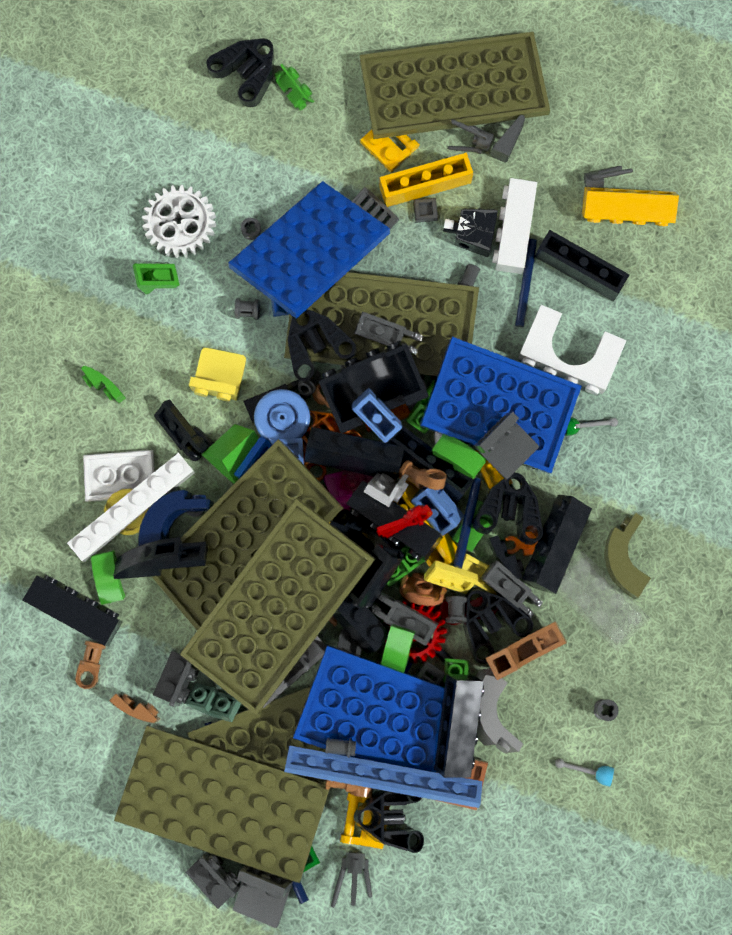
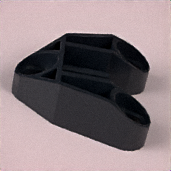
[206,38,274,107]
[287,309,357,382]
[472,472,543,545]
[462,589,533,664]
[354,790,424,853]

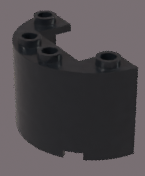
[319,340,429,433]
[330,508,404,609]

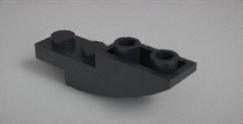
[113,537,208,579]

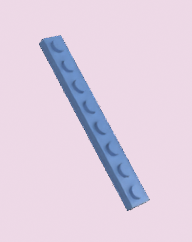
[284,746,482,808]

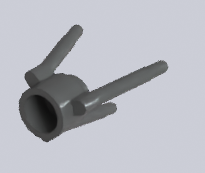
[448,119,494,154]
[584,166,633,188]
[331,852,372,908]

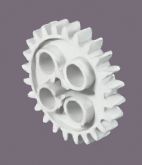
[142,185,216,258]

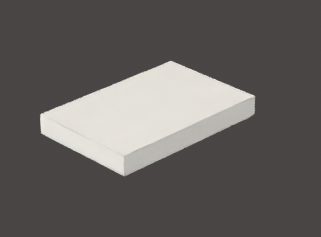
[83,450,155,502]

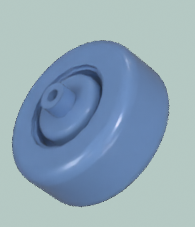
[254,389,310,444]

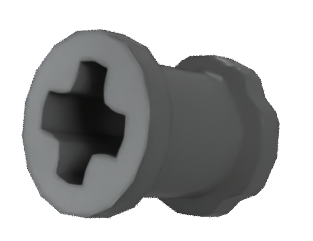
[235,298,260,320]
[445,596,467,624]
[594,699,619,721]

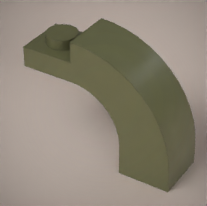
[604,513,651,599]

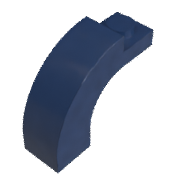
[138,490,214,546]

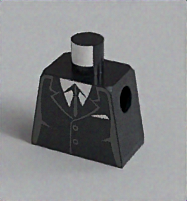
[443,209,498,257]

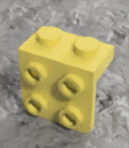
[189,348,246,401]

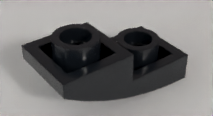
[488,535,524,579]

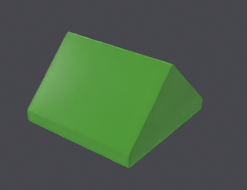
[202,424,259,484]

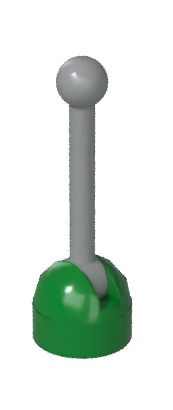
[565,417,618,436]

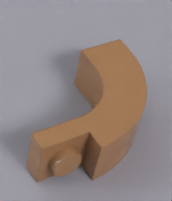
[485,621,567,680]

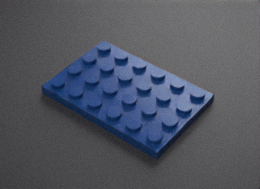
[228,181,390,319]
[420,337,582,474]
[293,645,445,773]

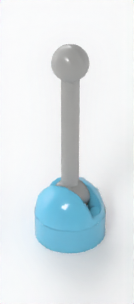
[555,758,614,787]

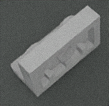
[364,473,409,507]

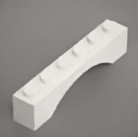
[67,453,195,562]

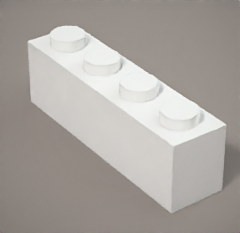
[492,178,537,274]

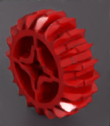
[384,599,447,663]

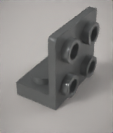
[473,412,539,479]
[153,651,200,707]
[185,852,240,909]
[233,865,293,928]

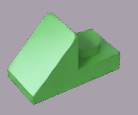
[133,263,179,294]

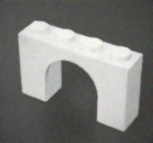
[518,305,626,395]

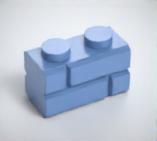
[352,388,402,443]
[410,487,464,536]

